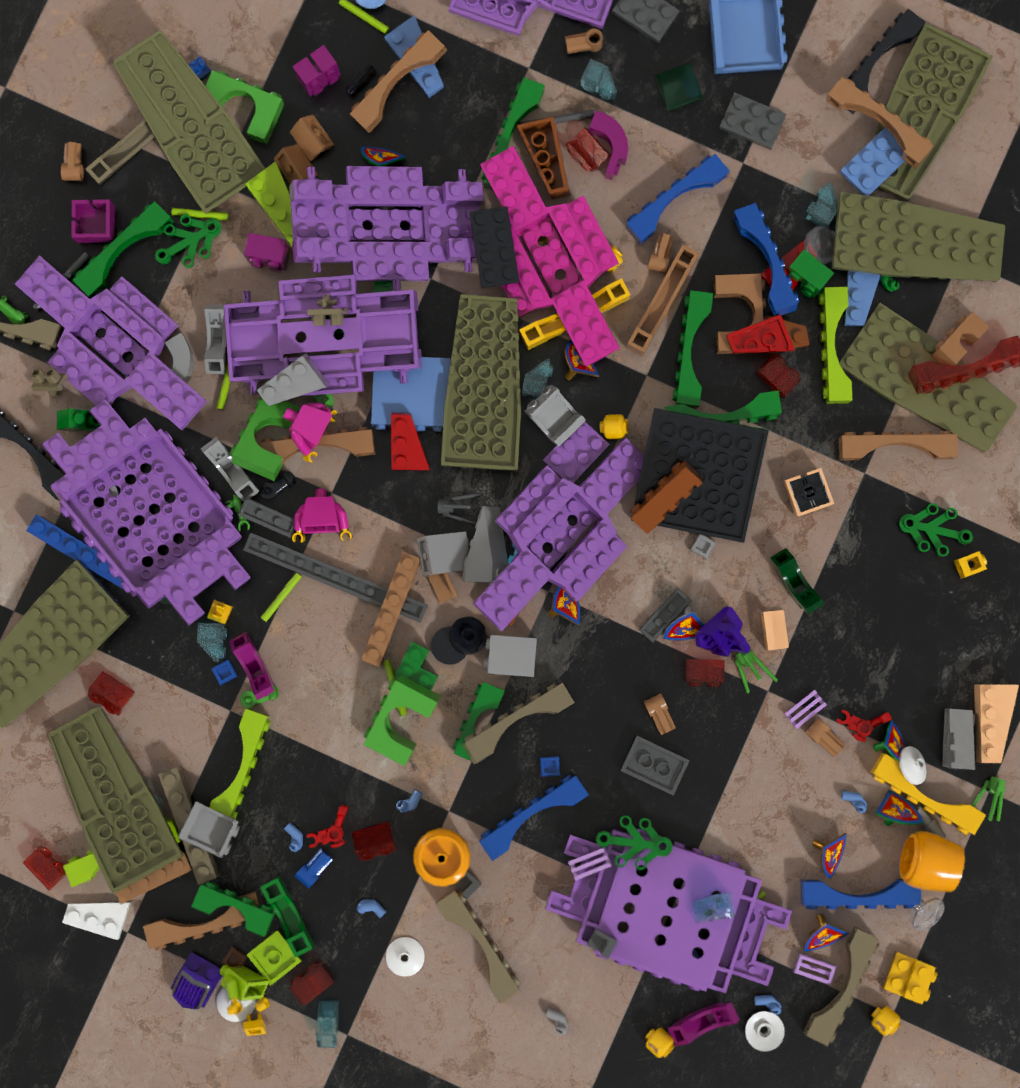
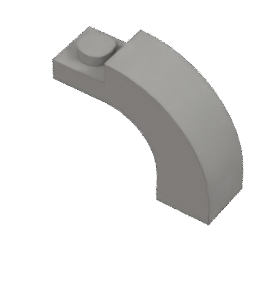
[204,305,228,374]
[165,333,194,383]
[201,437,259,501]

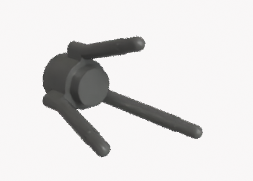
[438,492,483,525]

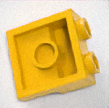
[883,951,937,1005]

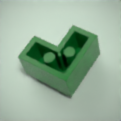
[787,249,834,299]
[394,642,439,691]

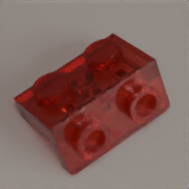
[565,128,611,172]
[88,671,135,716]
[351,822,397,861]
[22,846,66,891]

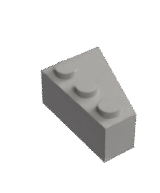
[257,353,330,406]
[942,708,975,770]

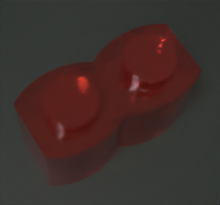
[756,354,801,398]
[685,659,725,687]
[289,962,335,1007]

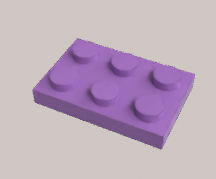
[543,422,610,483]

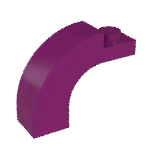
[589,111,628,180]
[229,632,275,700]
[668,1002,740,1046]

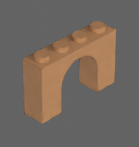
[713,274,767,354]

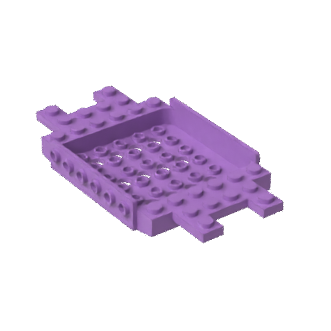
[42,399,251,626]
[545,828,792,994]

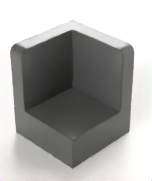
[455,870,481,899]
[587,927,618,959]

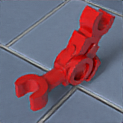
[836,710,892,742]
[307,805,349,848]

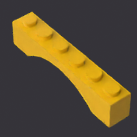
[519,278,630,350]
[870,753,986,835]

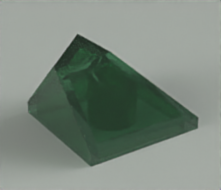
[655,62,703,111]

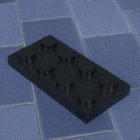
[469,206,520,289]

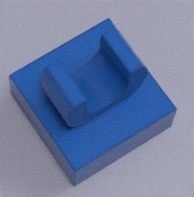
[188,56,212,81]

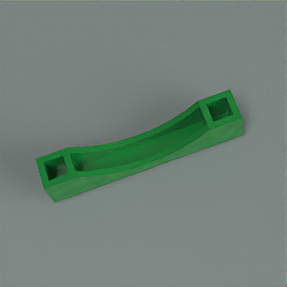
[482,77,545,190]
[73,201,174,298]
[672,290,713,409]
[664,391,782,424]

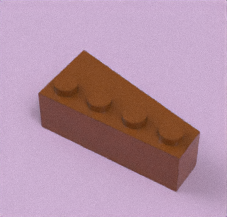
[517,117,570,200]
[631,460,703,534]

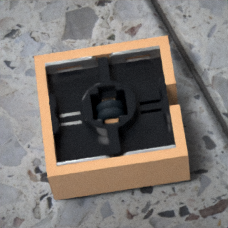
[783,468,834,518]

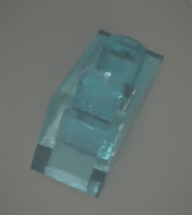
[580,59,617,100]
[806,182,838,230]
[522,359,553,399]
[197,623,227,663]
[692,892,735,923]
[316,1001,339,1048]

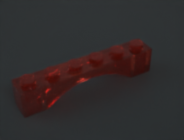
[908,335,1020,394]

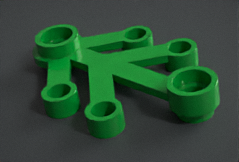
[155,214,222,269]
[899,503,973,557]
[596,816,672,870]

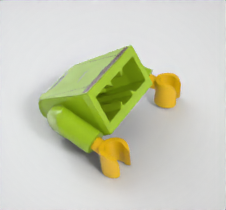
[220,965,270,1015]

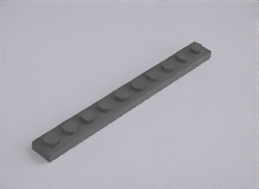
[243,533,428,623]

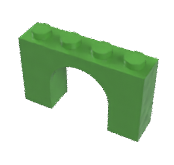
[206,70,284,145]
[230,398,300,481]
[363,674,441,766]

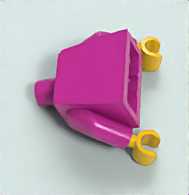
[283,402,337,463]
[292,488,352,543]

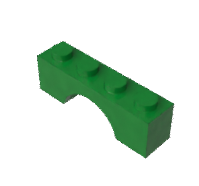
[452,682,505,761]
[260,875,315,958]
[192,881,276,937]

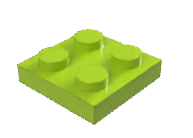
[247,929,302,986]

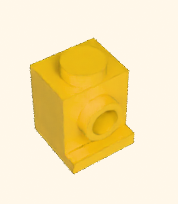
[954,551,987,578]

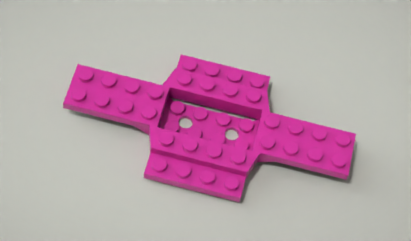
[480,146,620,367]

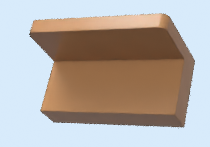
[290,115,335,161]
[273,144,318,184]
[428,573,458,604]

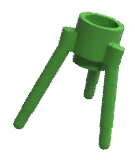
[735,650,778,693]
[972,777,1006,821]

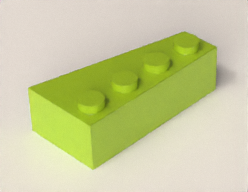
[245,161,293,248]

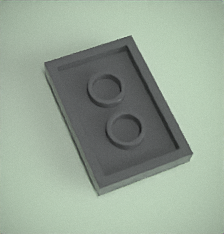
[612,0,680,44]
[719,92,786,150]
[620,735,690,796]

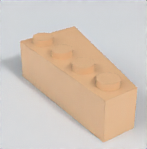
[974,685,1019,763]

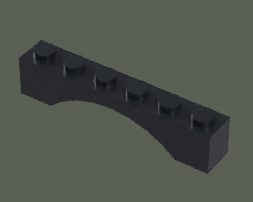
[846,8,926,114]
[0,409,66,501]

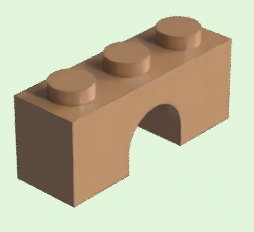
[932,311,989,371]

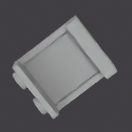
[524,385,586,447]
[417,532,469,577]
[484,635,537,677]
[178,802,240,858]

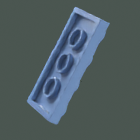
[839,128,905,196]

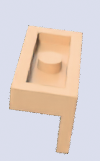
[761,610,789,651]

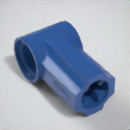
[295,848,333,889]

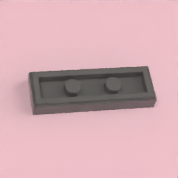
[238,497,295,538]
[639,588,692,643]

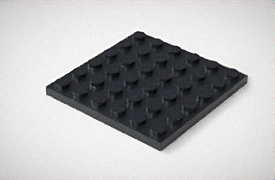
[631,408,769,543]

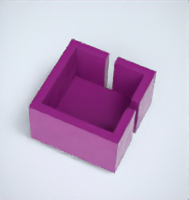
[292,45,341,97]
[71,199,115,243]
[244,233,291,272]

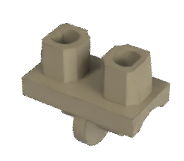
[307,294,348,326]
[30,368,68,396]

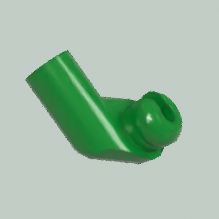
[880,276,899,292]

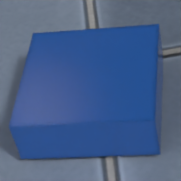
[211,659,238,685]
[540,756,560,777]

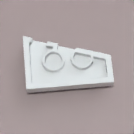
[62,902,131,940]

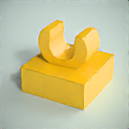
[207,600,233,625]
[243,1013,266,1036]

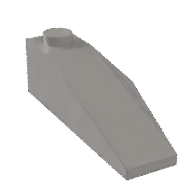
[463,506,508,584]

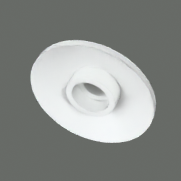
[899,746,927,785]
[386,937,425,977]
[216,988,256,1022]
[745,1011,784,1051]

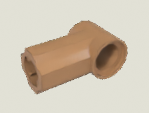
[565,29,603,54]
[61,142,84,181]
[647,233,674,273]
[643,693,676,735]
[805,718,845,757]

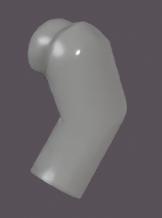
[545,1007,568,1035]

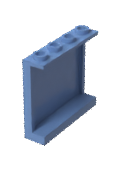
[709,0,787,74]
[371,357,451,432]

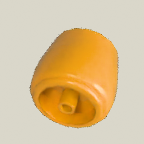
[413,828,471,887]
[899,831,965,892]

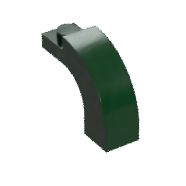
[770,548,824,614]

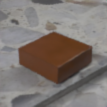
[221,946,248,967]

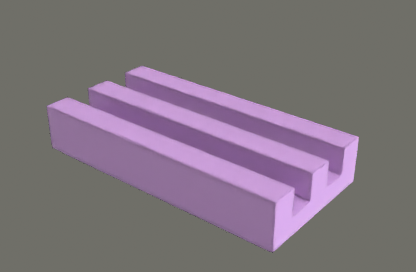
[784,690,827,729]
[568,848,612,880]
[793,953,837,985]

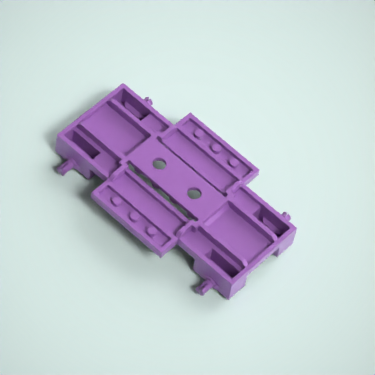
[289,166,483,281]
[224,275,422,396]

